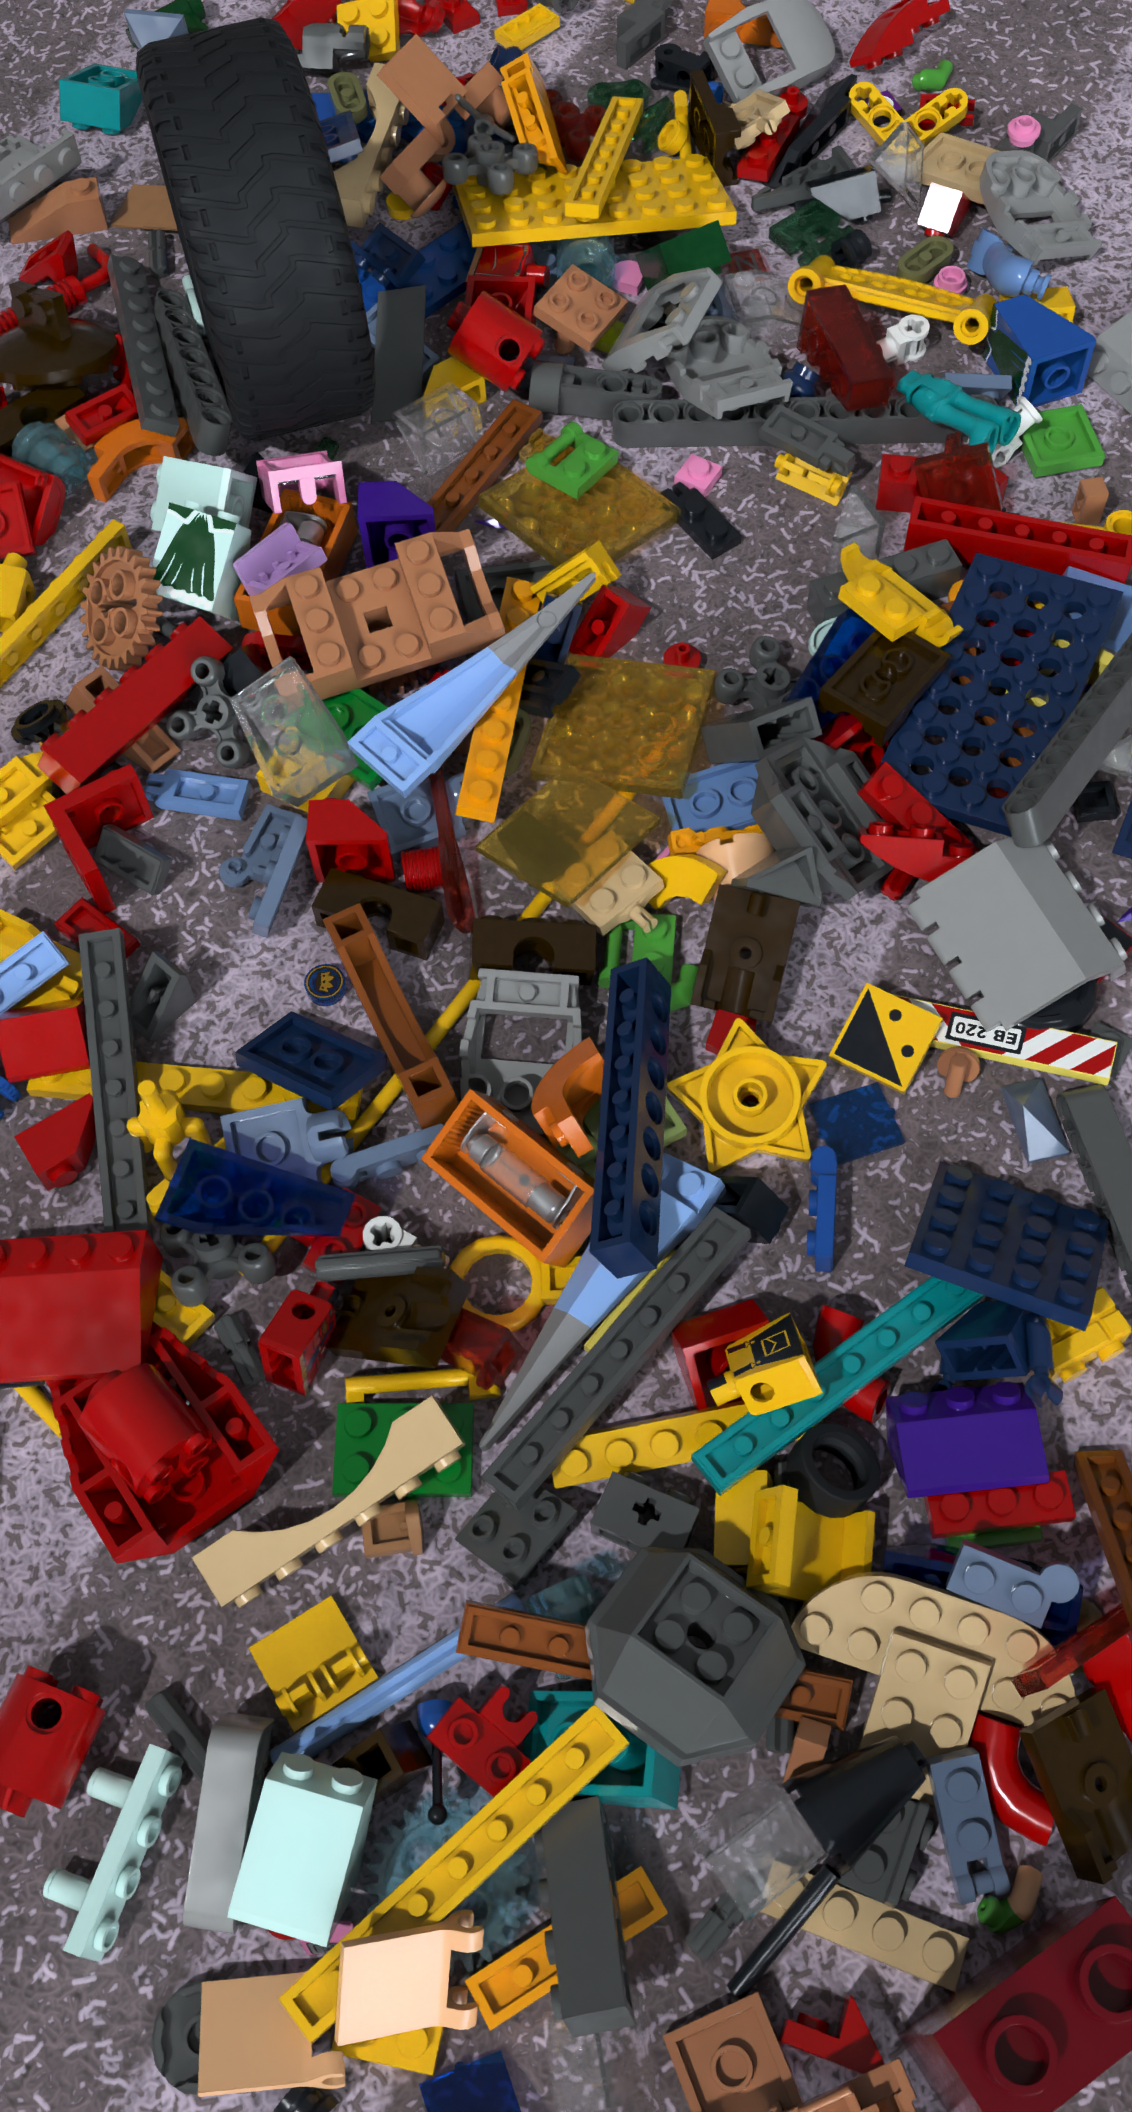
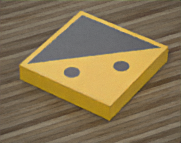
[828,983,943,1095]

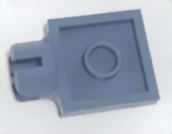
[367,767,470,862]
[220,1098,353,1198]

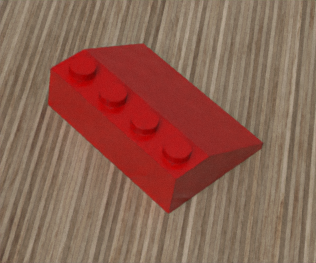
[0,1230,163,1383]

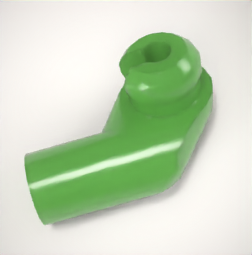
[912,60,953,92]
[670,964,698,1012]

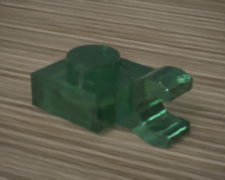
[632,96,674,155]

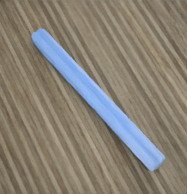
[269,1594,526,1765]

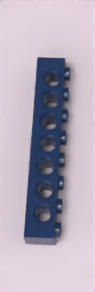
[589,957,671,1279]

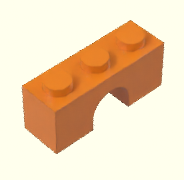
[704,0,782,48]

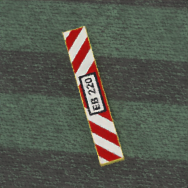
[892,994,1118,1086]

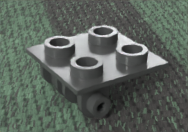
[455,1486,579,1590]

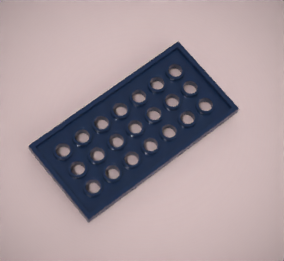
[880,553,1123,837]

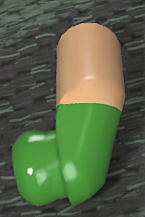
[977,1865,1043,1934]

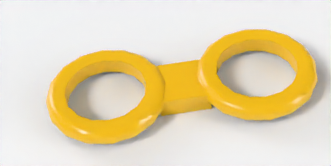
[449,1235,615,1335]

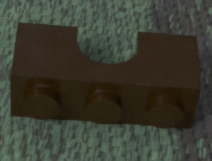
[0,382,88,462]
[312,868,445,961]
[469,915,596,985]

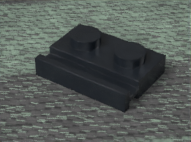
[518,658,581,719]

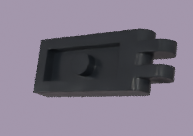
[661,482,742,560]

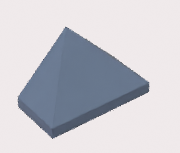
[124,9,189,49]
[1001,1078,1070,1164]

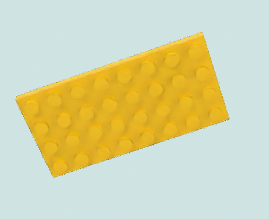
[453,154,737,247]

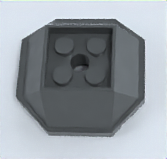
[751,737,894,901]
[584,1547,806,1767]

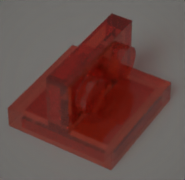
[914,431,1003,512]

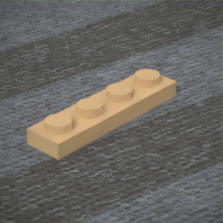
[756,1859,969,1992]

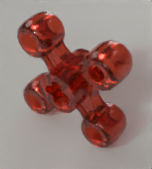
[546,89,606,161]

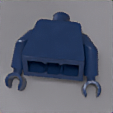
[930,1300,1063,1408]

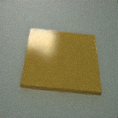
[476,764,661,908]

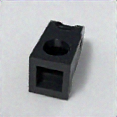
[655,43,714,87]

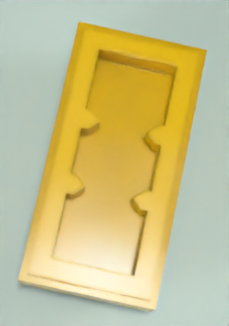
[494,3,560,50]

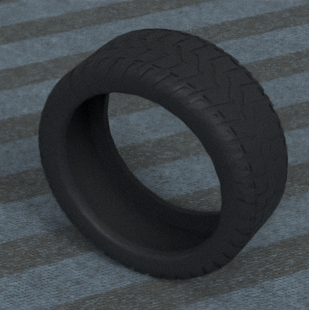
[136,17,375,441]

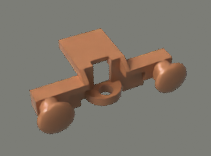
[377,34,512,218]
[663,1992,917,2112]

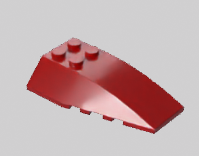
[46,1322,279,1564]

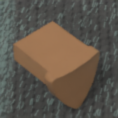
[362,1498,424,1559]

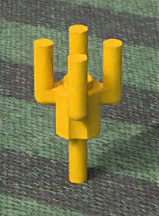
[126,1080,213,1181]

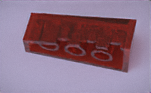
[797,284,895,412]

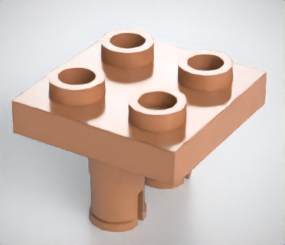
[533,264,628,354]

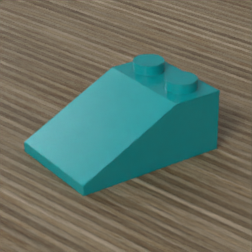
[59,63,143,135]
[523,1691,681,1809]

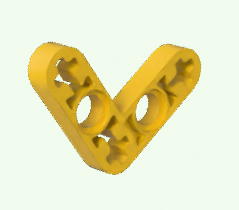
[849,81,968,160]

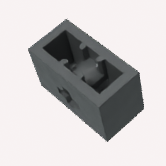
[590,1471,700,1553]

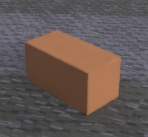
[1071,477,1109,525]
[783,1716,831,1783]

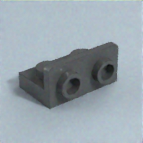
[837,1800,934,1908]

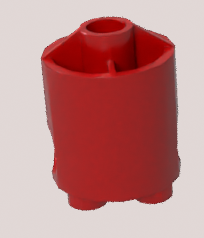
[446,290,546,393]
[78,1363,212,1505]
[0,1665,107,1818]

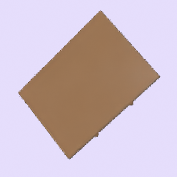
[110,184,178,231]

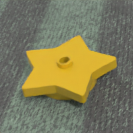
[667,1018,827,1175]

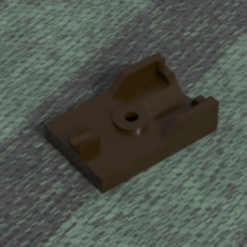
[688,69,742,187]
[817,629,951,747]
[690,884,800,1023]
[326,1266,471,1368]
[1019,1687,1132,1885]

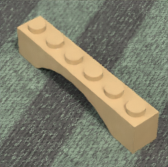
[333,62,409,228]
[192,1396,466,1609]

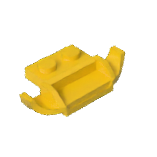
[838,542,963,648]
[0,752,57,871]

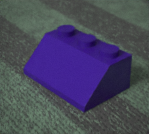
[358,481,436,568]
[886,1382,1049,1498]

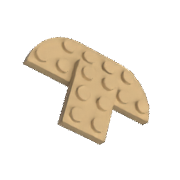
[790,1572,1076,1806]

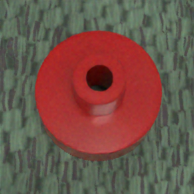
[779,86,808,120]
[663,642,701,681]

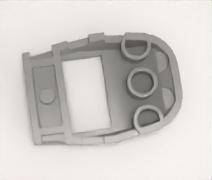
[703,0,835,103]
[980,150,1102,266]
[602,267,723,373]
[662,316,793,419]
[459,968,582,1135]

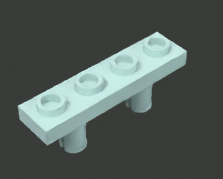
[43,1744,183,1962]

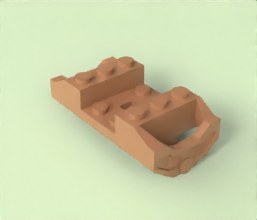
[249,529,505,711]

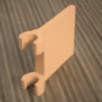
[334,1909,484,2046]
[198,1971,345,2097]

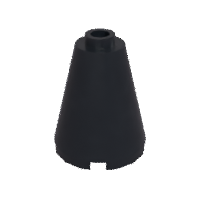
[781,1735,928,1876]

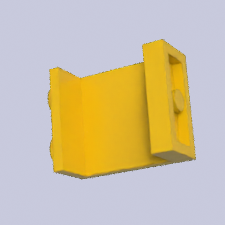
[746,1485,876,1603]

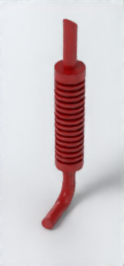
[0,243,110,334]

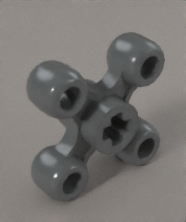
[442,133,539,195]
[712,636,826,709]
[166,656,275,769]
[160,1195,276,1307]

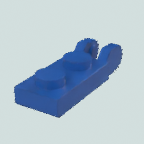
[807,1144,837,1273]

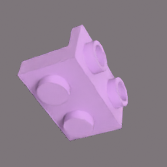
[233,522,328,596]

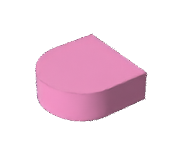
[611,260,644,296]

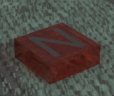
[726,248,767,286]

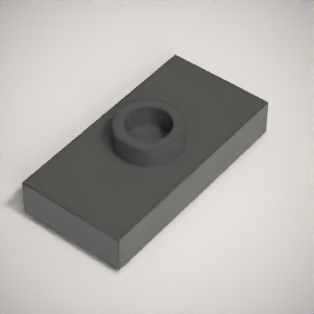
[93,824,173,896]

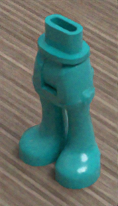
[896,370,1021,465]

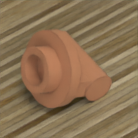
[937,1047,980,1098]

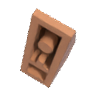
[9,177,108,245]
[65,665,181,773]

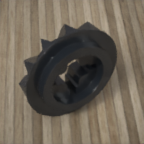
[11,700,68,746]

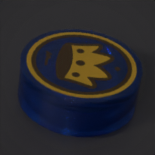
[304,964,347,1006]

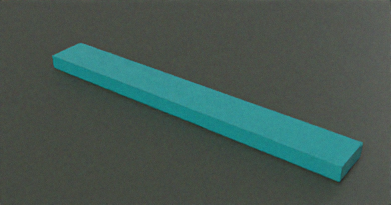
[691,1276,986,1496]

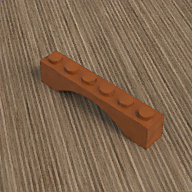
[322,903,459,1130]

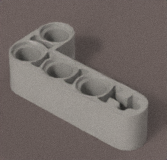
[183,1712,278,1934]

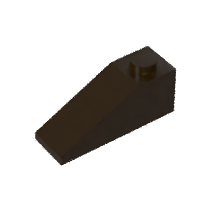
[331,1720,432,1808]

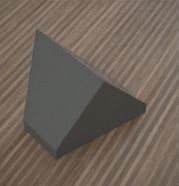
[731,846,823,907]

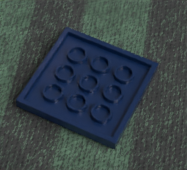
[904,1161,1109,1331]

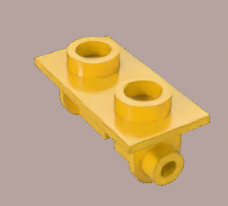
[774,452,853,506]

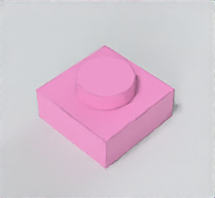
[674,454,722,497]

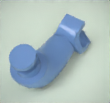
[967,227,1052,301]

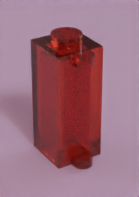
[440,1308,525,1390]

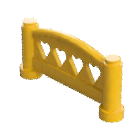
[788,255,997,345]

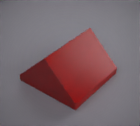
[0,997,90,1083]

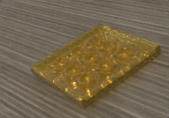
[478,446,681,567]
[530,654,716,799]

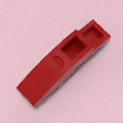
[849,0,950,70]
[858,821,979,882]

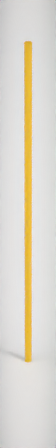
[238,706,698,1276]

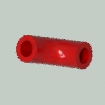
[812,1304,891,1423]
[969,1711,1054,1847]

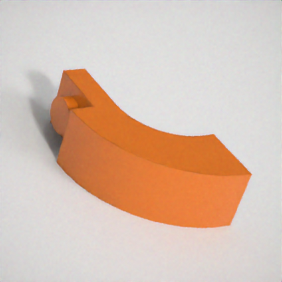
[87,417,195,503]
[531,1036,604,1158]

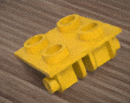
[248,1595,379,1733]

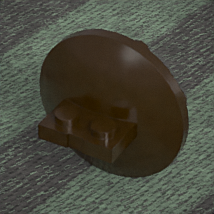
[0,280,120,391]

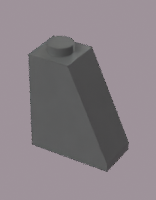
[699,696,822,764]

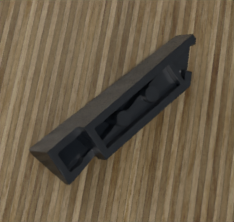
[762,74,858,190]

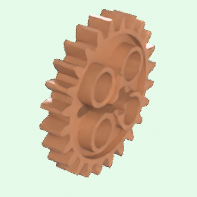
[80,546,163,671]

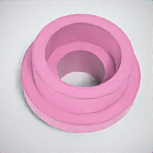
[1007,115,1041,148]
[933,266,968,294]

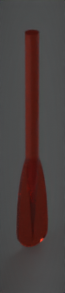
[428,765,475,934]

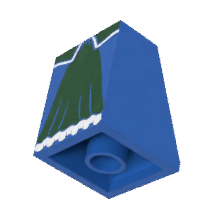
[982,294,1096,408]

